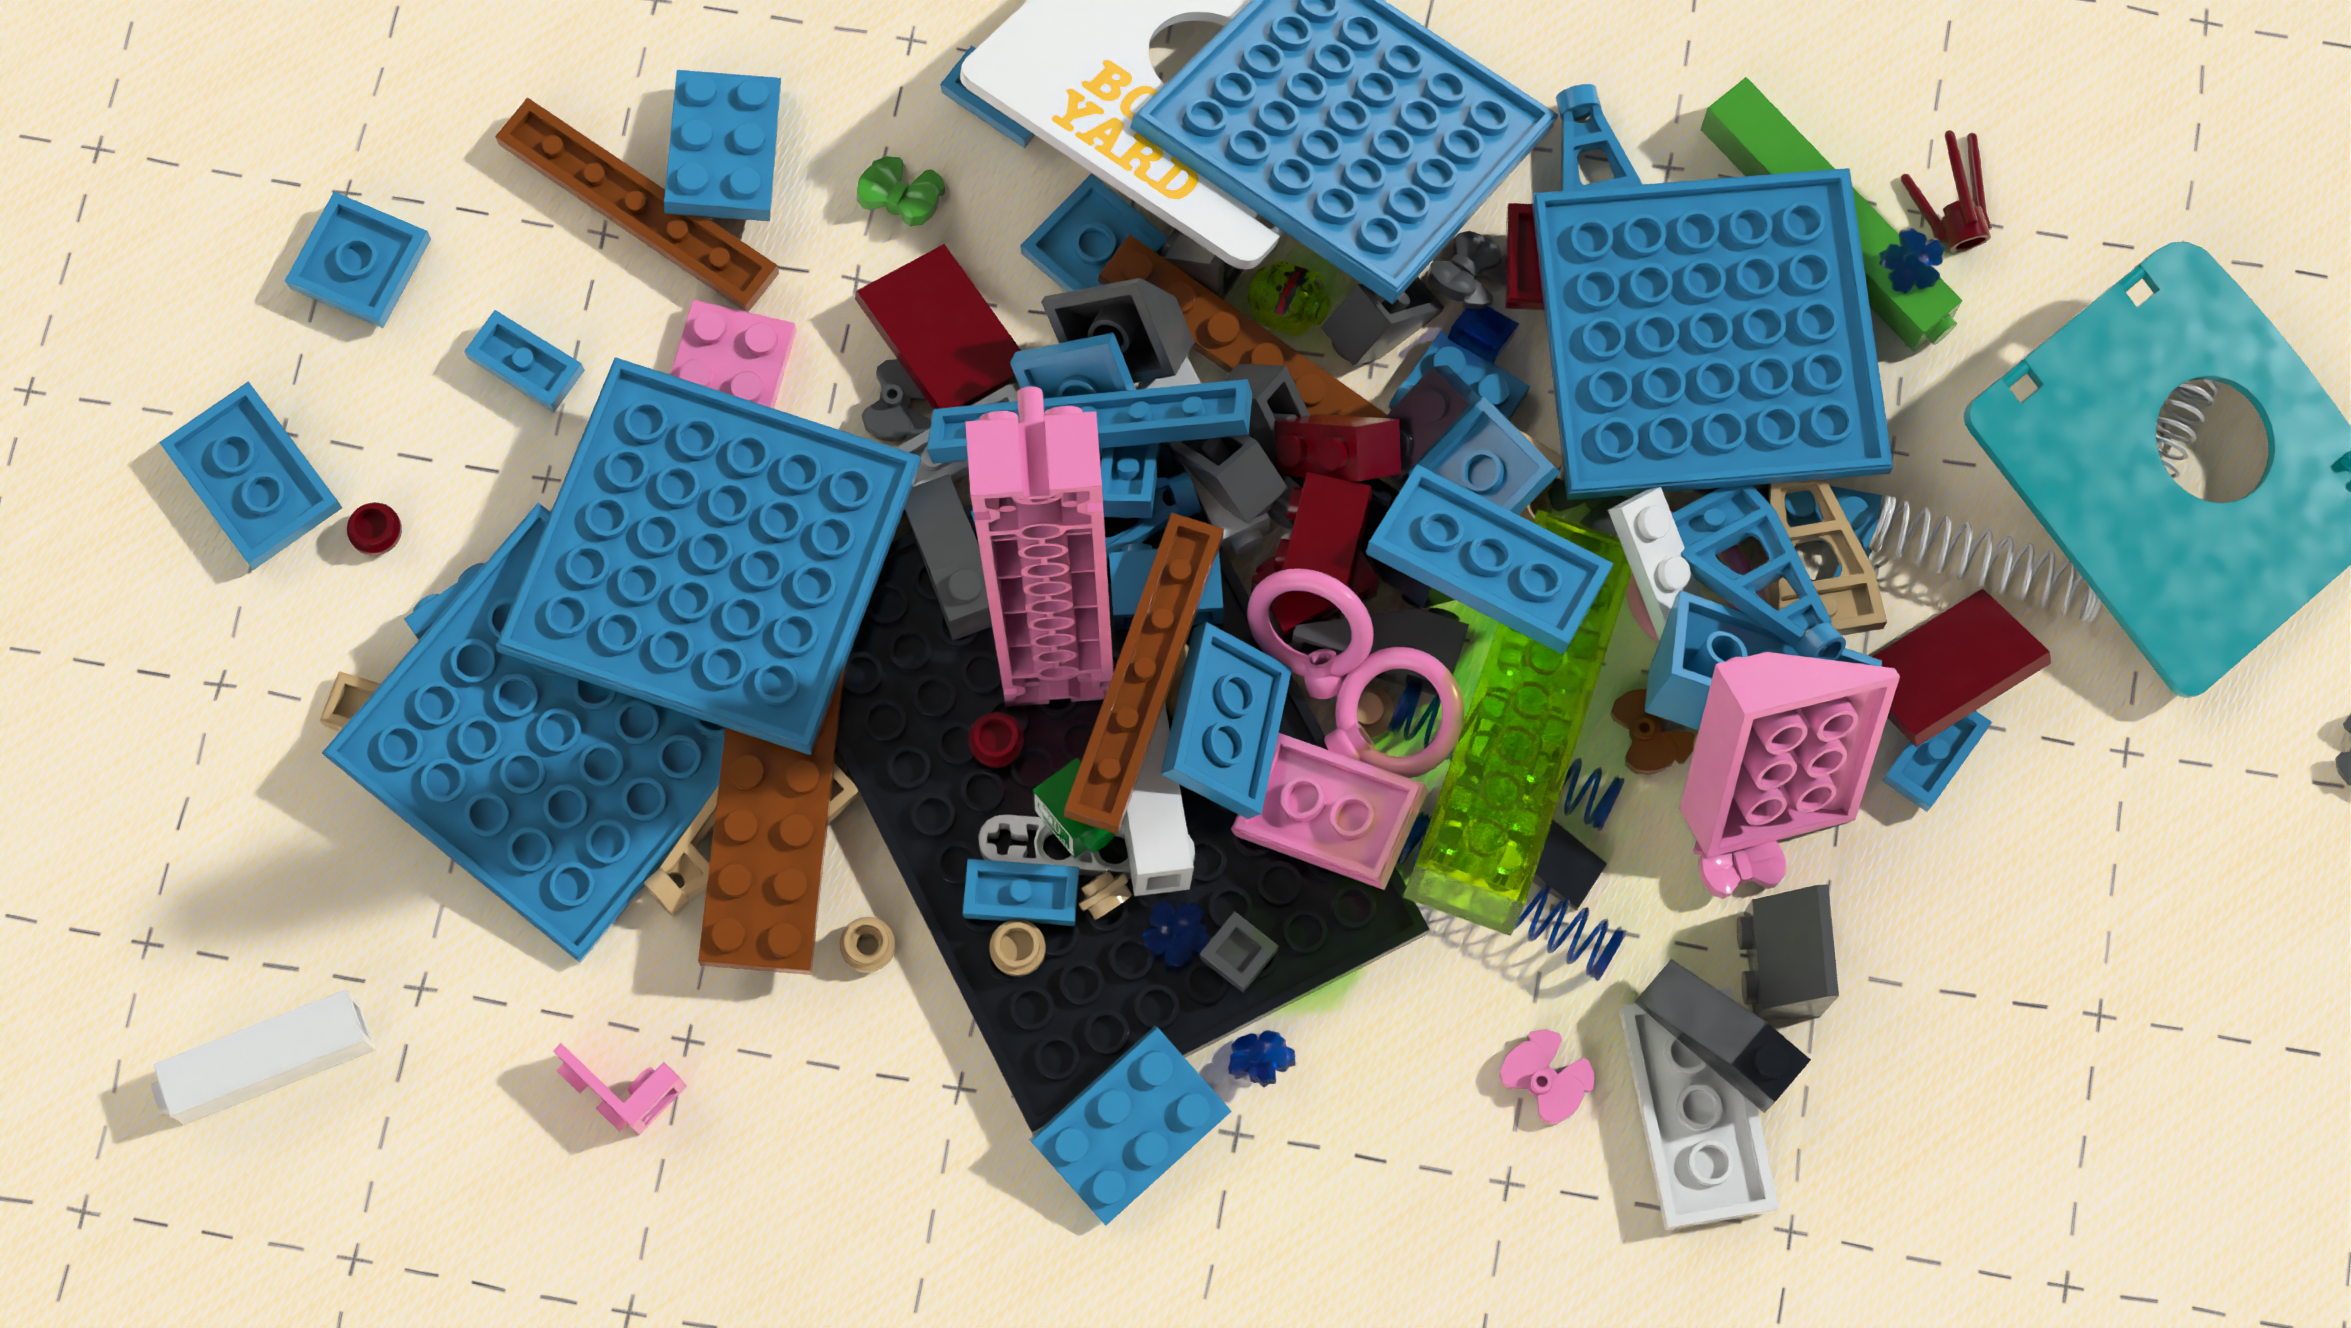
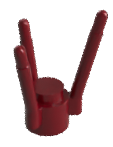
[1901,130,1992,252]

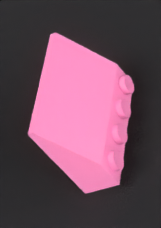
[1679,652,1900,858]

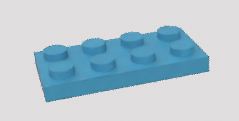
[1365,464,1614,655]

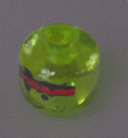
[1247,260,1330,336]

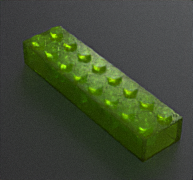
[1403,510,1632,936]

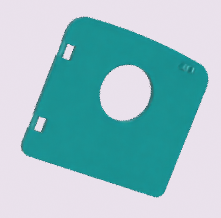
[1964,242,2351,698]

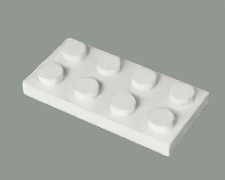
[1619,988,1779,1231]

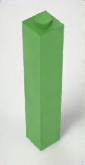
[1700,77,1963,352]

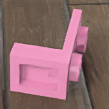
[553,1043,687,1135]

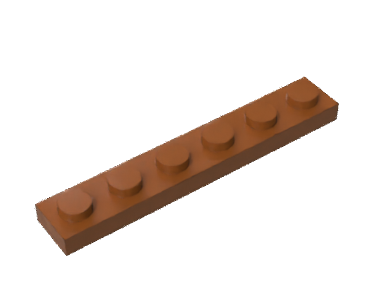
[495,97,779,312]
[1098,234,1387,418]
[1064,512,1224,834]

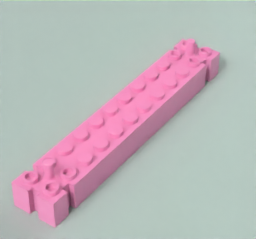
[965,387,1113,707]

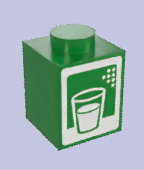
[1033,758,1116,859]

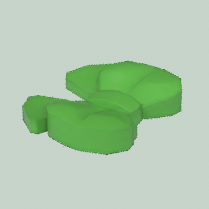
[857,156,945,226]

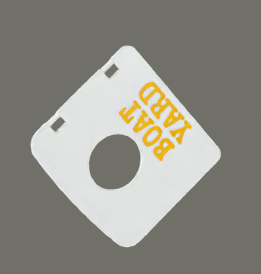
[960,0,1286,270]

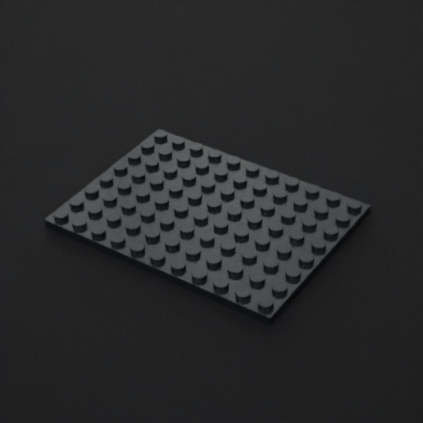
[836,442,1430,1135]

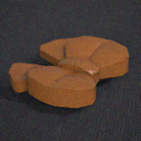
[1610,689,1695,775]

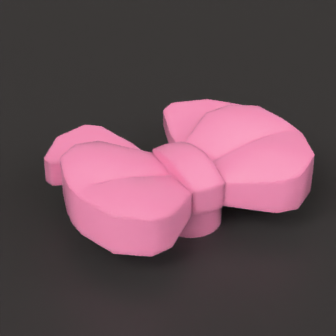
[1693,841,1786,899]
[1499,1029,1595,1125]

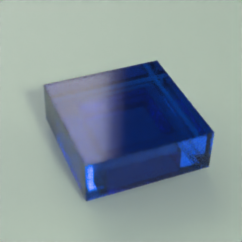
[1447,306,1520,364]

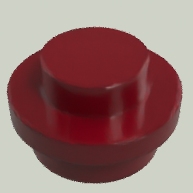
[347,502,402,556]
[969,712,1024,768]

